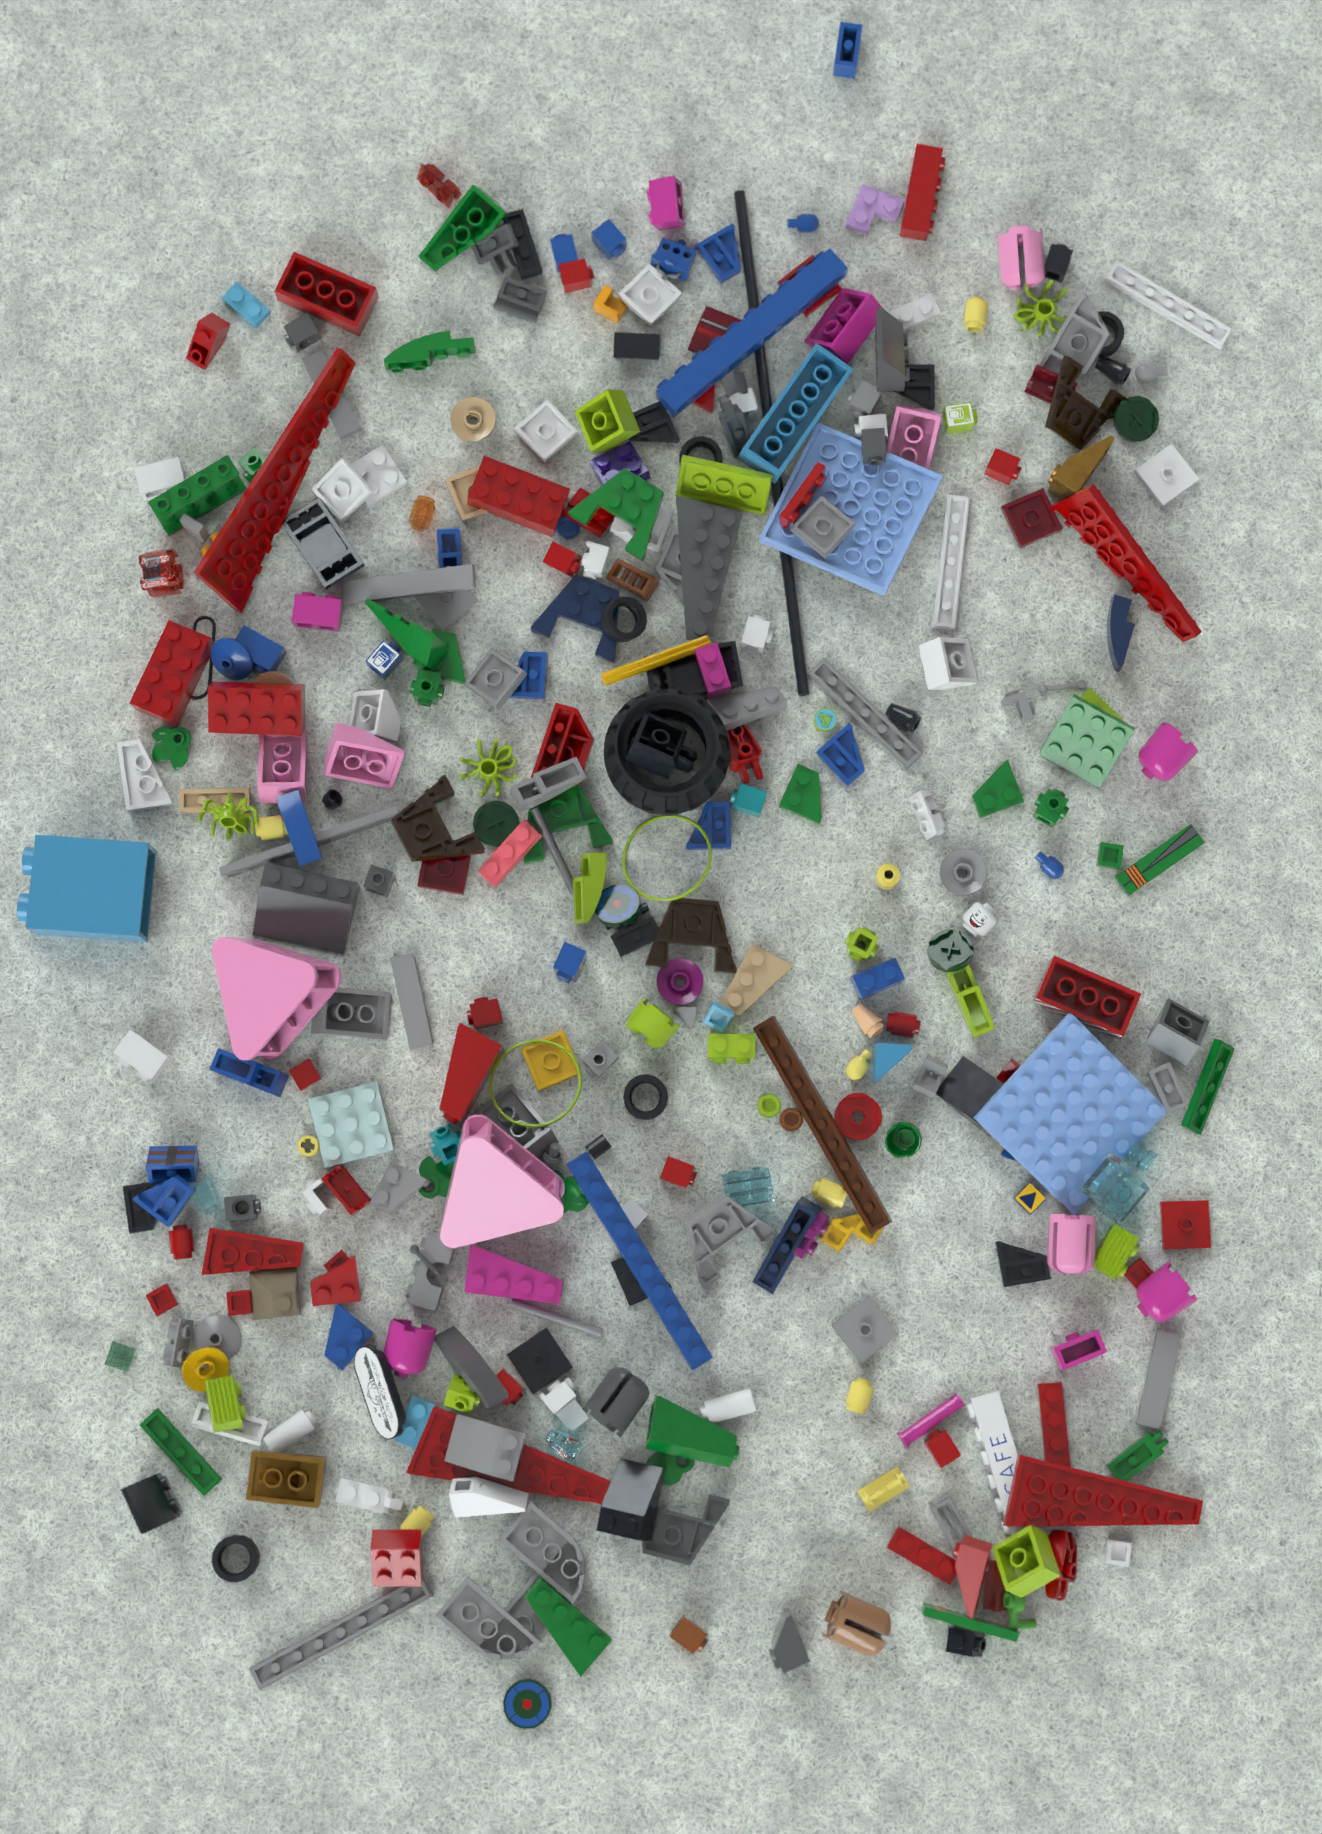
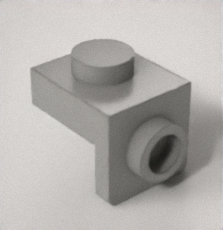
[1000,690,1035,725]
[912,1056,948,1098]

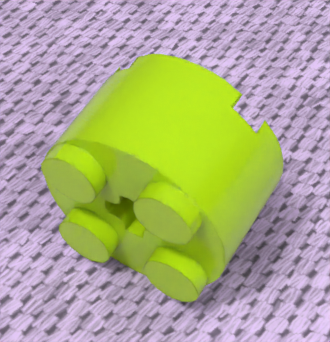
[626,997,680,1049]

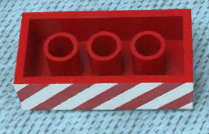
[1032,955,1141,1040]

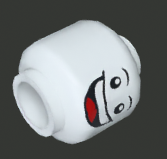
[962,902,997,937]

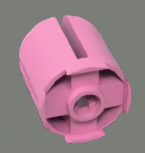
[997,225,1045,289]
[1047,1214,1097,1274]

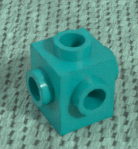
[429,1124,461,1166]

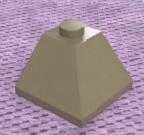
[249,1267,301,1320]

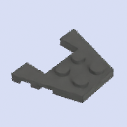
[642,1494,730,1566]

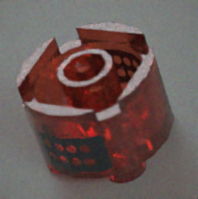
[138,549,184,598]

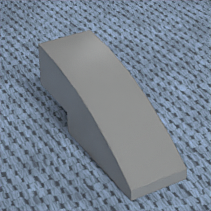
[510,757,586,813]

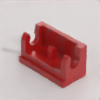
[321,1164,371,1216]

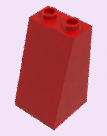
[439,1023,504,1125]

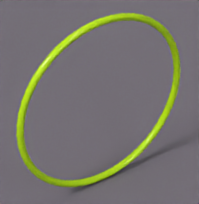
[622,815,712,901]
[489,1039,582,1128]

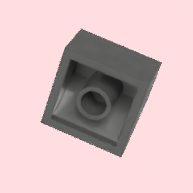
[1145,998,1209,1066]

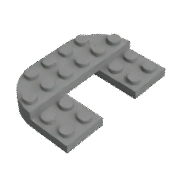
[436,1501,585,1660]

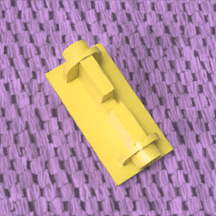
[857,1466,910,1512]

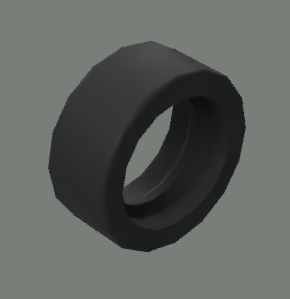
[1098,311,1124,357]
[679,436,723,465]
[601,597,647,642]
[623,1074,668,1120]
[212,1535,260,1583]

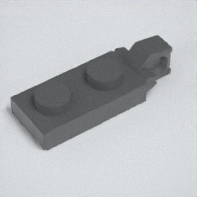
[718,394,751,457]

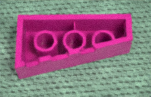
[464,1244,564,1304]

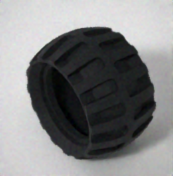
[604,688,730,816]

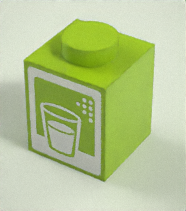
[942,402,978,434]

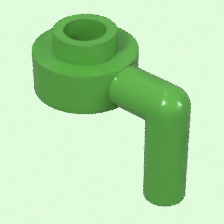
[1003,1591,1037,1629]

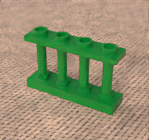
[148,455,247,536]

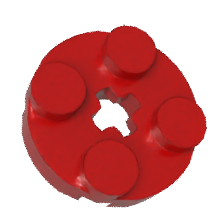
[834,1093,882,1141]

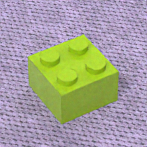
[575,389,640,452]
[992,1525,1061,1598]

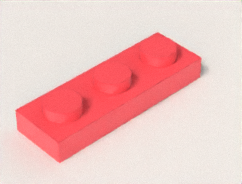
[478,819,543,888]

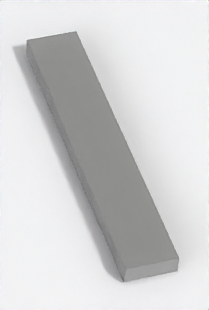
[342,564,476,605]
[807,658,923,770]

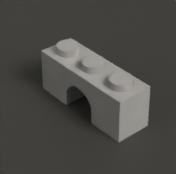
[405,1234,455,1311]

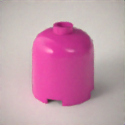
[1138,722,1199,781]
[1136,1261,1198,1322]
[383,1318,437,1378]

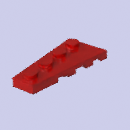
[201,1228,305,1275]

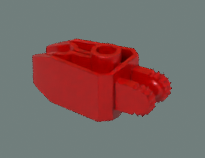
[727,724,763,784]
[1045,1529,1078,1601]

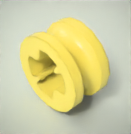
[297,1135,320,1157]

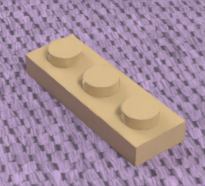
[179,788,251,814]

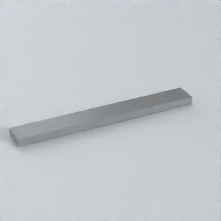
[219,805,399,879]
[248,1576,433,1691]

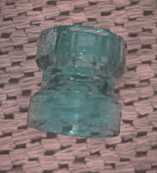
[1124,1139,1158,1172]

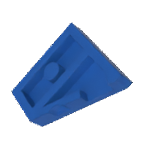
[696,223,740,284]
[510,651,548,699]
[816,723,865,787]
[686,801,731,850]
[132,1174,196,1227]
[324,1304,374,1370]

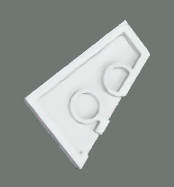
[117,739,174,812]

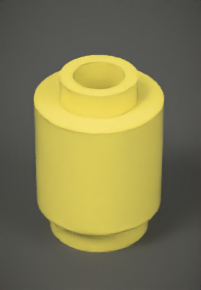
[964,296,988,332]
[255,815,288,841]
[875,863,900,890]
[811,1178,847,1208]
[845,1377,875,1415]
[400,1505,435,1536]

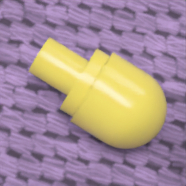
[846,1049,872,1080]

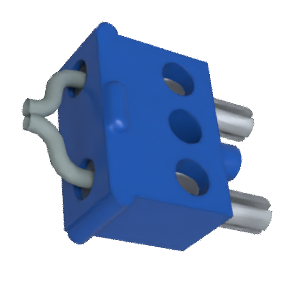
[650,230,699,281]

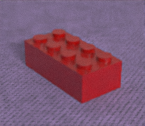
[274,252,379,337]
[467,455,570,537]
[130,620,214,727]
[208,681,305,736]

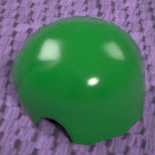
[885,1122,922,1158]

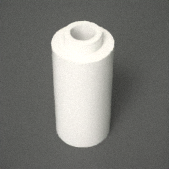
[700,1388,756,1424]
[263,1409,318,1453]

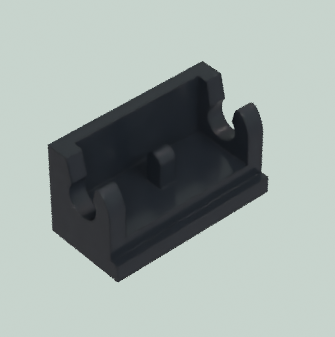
[613,332,660,360]

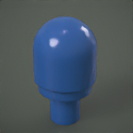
[787,214,819,233]
[1034,851,1064,879]

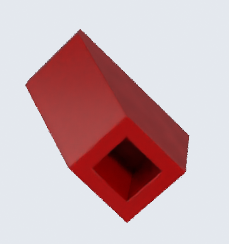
[186,312,231,370]

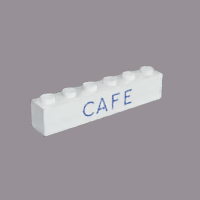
[966,1391,1039,1537]

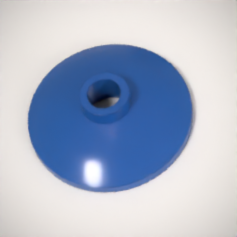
[211,638,253,680]

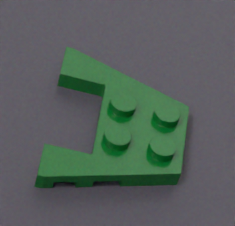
[568,468,664,562]
[524,785,613,865]

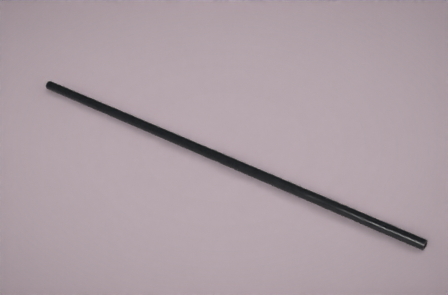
[734,190,809,696]

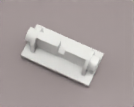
[909,790,946,841]

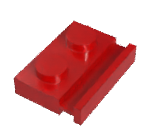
[562,487,615,538]

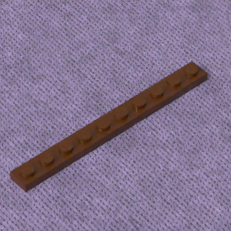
[753,1016,893,1234]

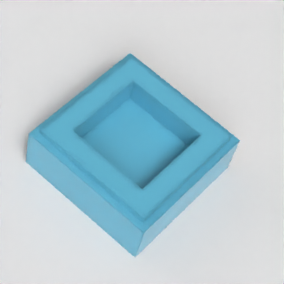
[703,1001,735,1034]

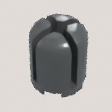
[582,1367,650,1438]

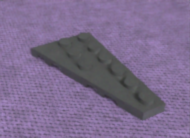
[676,496,743,641]

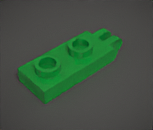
[1106,1430,1169,1481]

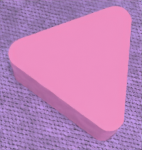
[212,937,342,1060]
[440,1114,565,1248]

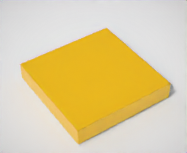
[520,1030,582,1092]

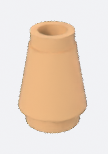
[852,1003,885,1039]

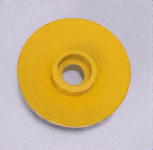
[182,1347,230,1392]

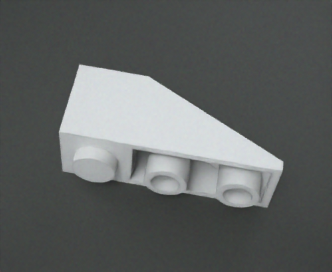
[449,1477,529,1517]

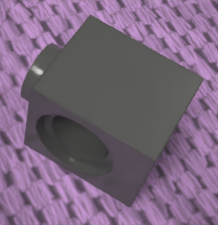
[284,313,321,352]
[861,428,887,466]
[363,864,396,898]
[224,1194,261,1222]

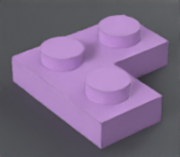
[846,184,905,235]

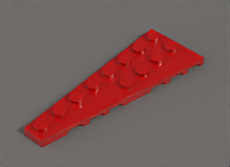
[1050,484,1202,642]
[406,1406,611,1504]
[1003,1454,1203,1527]

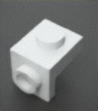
[302,1178,329,1216]

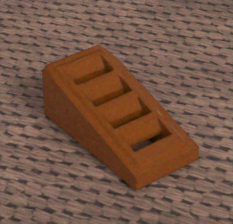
[606,558,659,602]

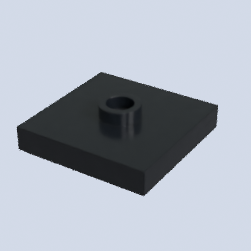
[507,1327,573,1394]

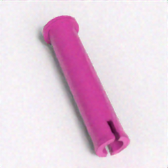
[897,1393,965,1449]

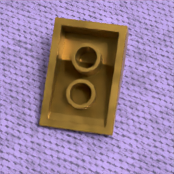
[1048,436,1115,500]
[246,1450,327,1508]

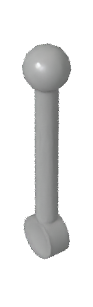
[1039,680,1087,693]

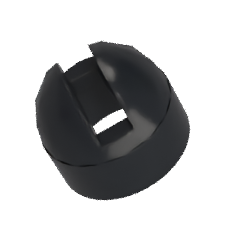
[322,789,343,810]

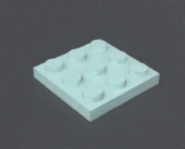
[308,1081,395,1168]

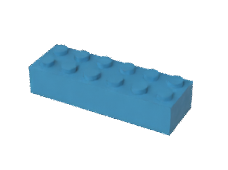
[737,343,854,484]

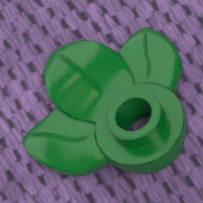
[152,726,191,770]
[418,1156,455,1198]
[555,1170,589,1214]
[647,1452,695,1485]

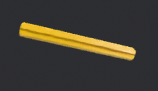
[601,635,711,685]

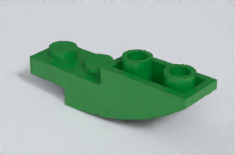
[384,331,476,373]

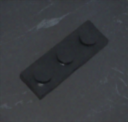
[502,209,543,280]

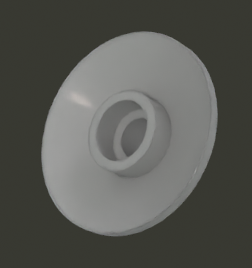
[940,849,987,896]
[193,1315,241,1360]

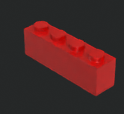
[899,144,946,241]

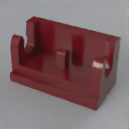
[1024,364,1078,404]

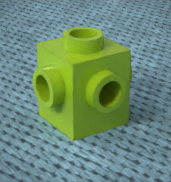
[844,927,880,962]
[444,1373,481,1414]

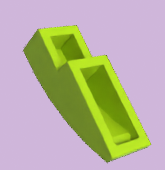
[573,853,607,925]
[945,965,995,1037]

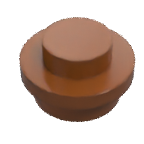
[779,1108,803,1132]

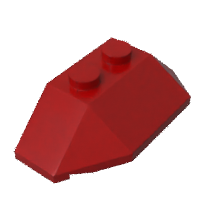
[531,703,594,787]

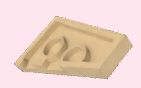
[720,944,794,1017]

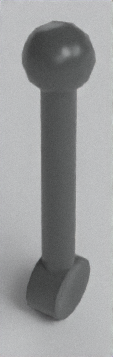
[410,1245,448,1284]

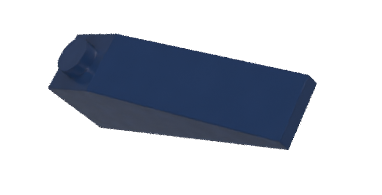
[752,1196,823,1294]

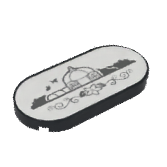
[354,1344,406,1439]

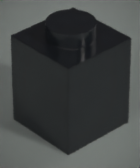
[1044,244,1073,283]

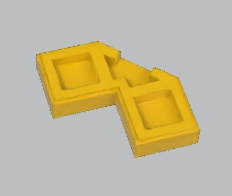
[820,1214,884,1252]

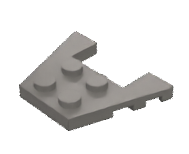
[685,1193,779,1288]

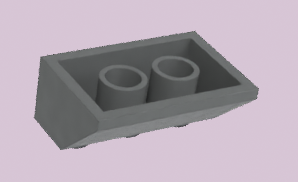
[875,308,909,391]
[769,1608,811,1674]

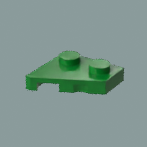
[425,628,466,684]
[972,760,1024,818]
[779,764,821,825]

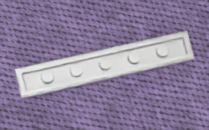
[1104,260,1233,350]
[932,494,970,631]

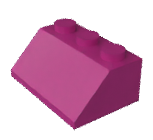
[804,288,883,364]

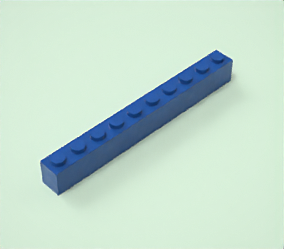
[656,248,848,417]
[566,1151,713,1370]

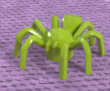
[1014,279,1068,338]
[459,738,517,797]
[197,793,259,841]

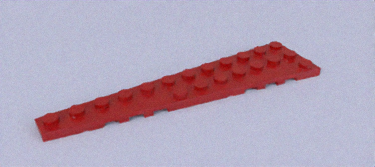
[193,348,356,613]

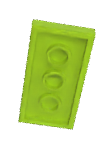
[675,455,773,515]

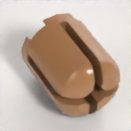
[822,1591,891,1656]

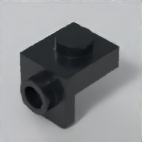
[946,1627,986,1657]

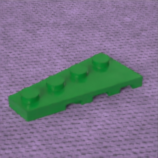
[524,1577,613,1677]

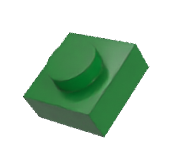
[1096,842,1124,870]

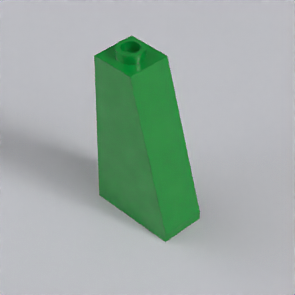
[645,1395,740,1468]

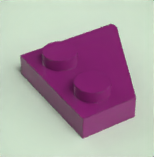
[794,1211,831,1259]

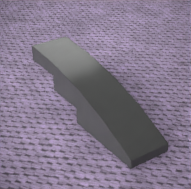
[434,1326,509,1409]

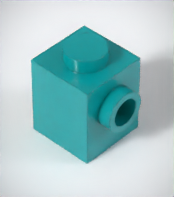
[730,784,767,818]

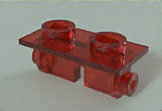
[417,163,462,209]
[983,1560,1007,1612]

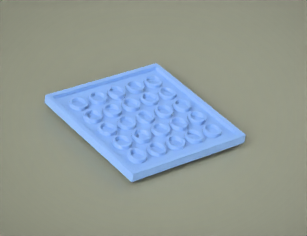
[759,423,943,596]
[974,1013,1166,1215]

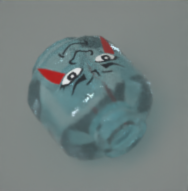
[545,1426,582,1462]

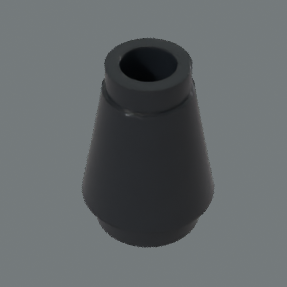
[1095,356,1131,385]
[885,703,922,733]

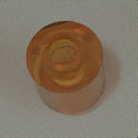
[408,495,436,532]

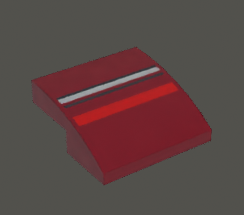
[688,306,741,353]

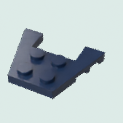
[530,574,619,663]

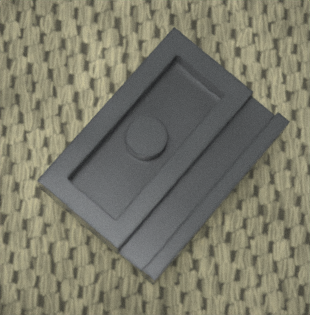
[493,276,548,324]

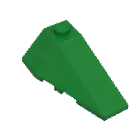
[418,184,507,271]
[365,598,448,671]

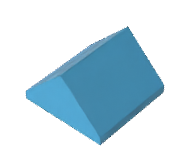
[871,1043,913,1084]

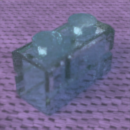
[722,1167,774,1206]

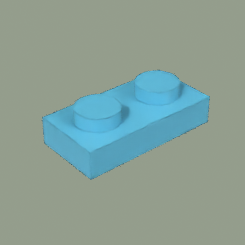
[222,282,271,329]
[394,1395,436,1449]

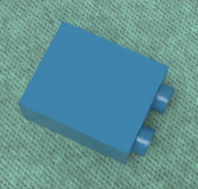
[17,835,156,942]

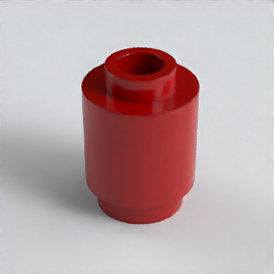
[886,1011,921,1038]
[168,1224,194,1260]

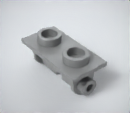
[162,1317,194,1368]

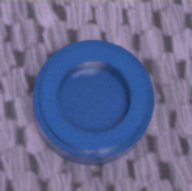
[557,516,580,540]

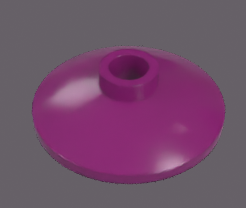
[657,958,704,1005]

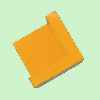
[593,285,628,324]

